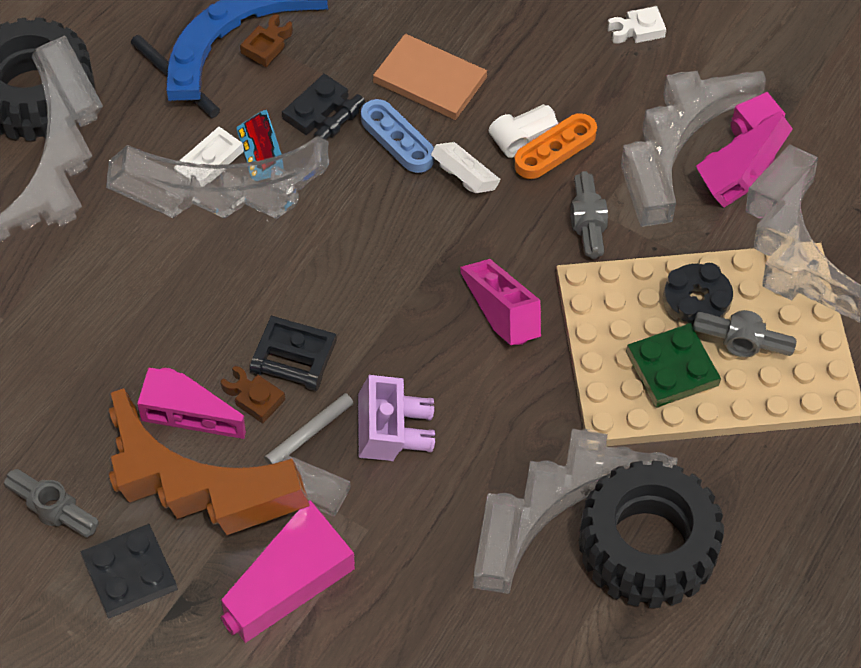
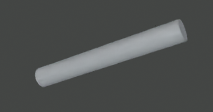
[264,393,354,465]

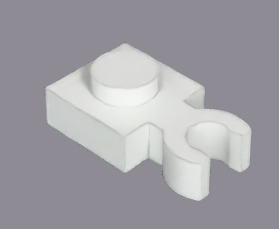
[607,6,666,43]

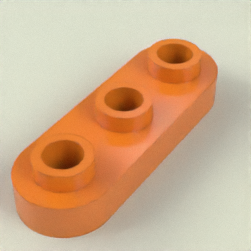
[514,114,597,179]

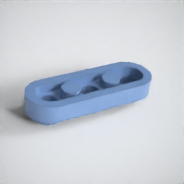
[361,99,434,173]

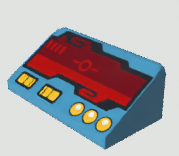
[236,110,284,180]

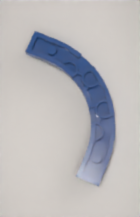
[167,0,328,101]

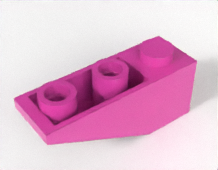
[696,111,793,208]

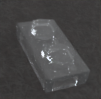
[282,454,351,517]

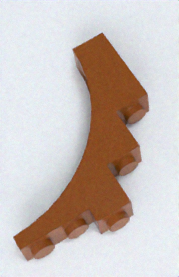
[109,388,310,535]

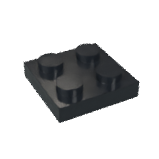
[80,524,178,619]

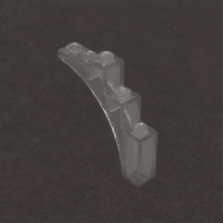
[0,35,103,242]
[621,71,766,227]
[106,136,329,219]
[745,144,861,323]
[473,429,678,594]

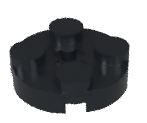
[663,263,733,327]

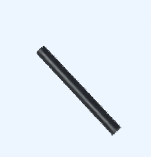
[131,34,220,118]

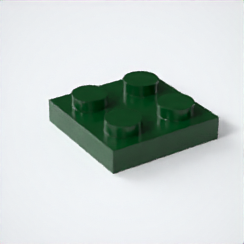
[626,323,721,408]

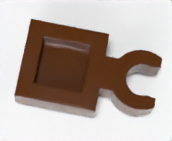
[240,14,293,67]
[220,366,285,424]

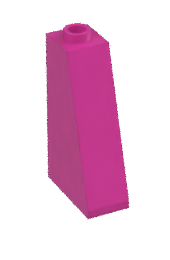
[221,500,355,643]

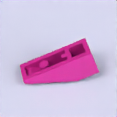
[460,259,541,345]
[137,367,246,439]

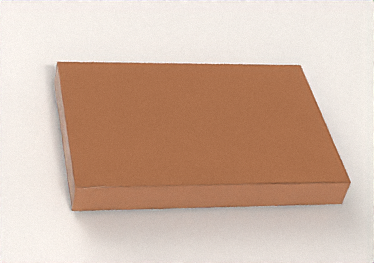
[373,34,487,120]

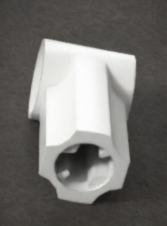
[489,104,558,158]

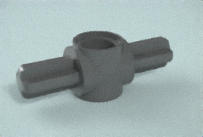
[570,171,608,259]
[693,310,797,357]
[4,469,99,537]

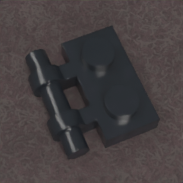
[282,73,365,143]

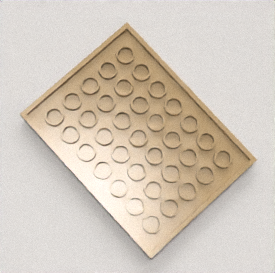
[556,242,861,448]

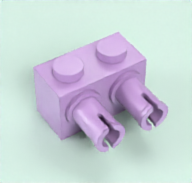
[358,375,435,461]

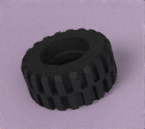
[0,17,95,141]
[579,460,724,608]

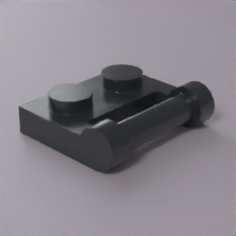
[250,315,337,391]

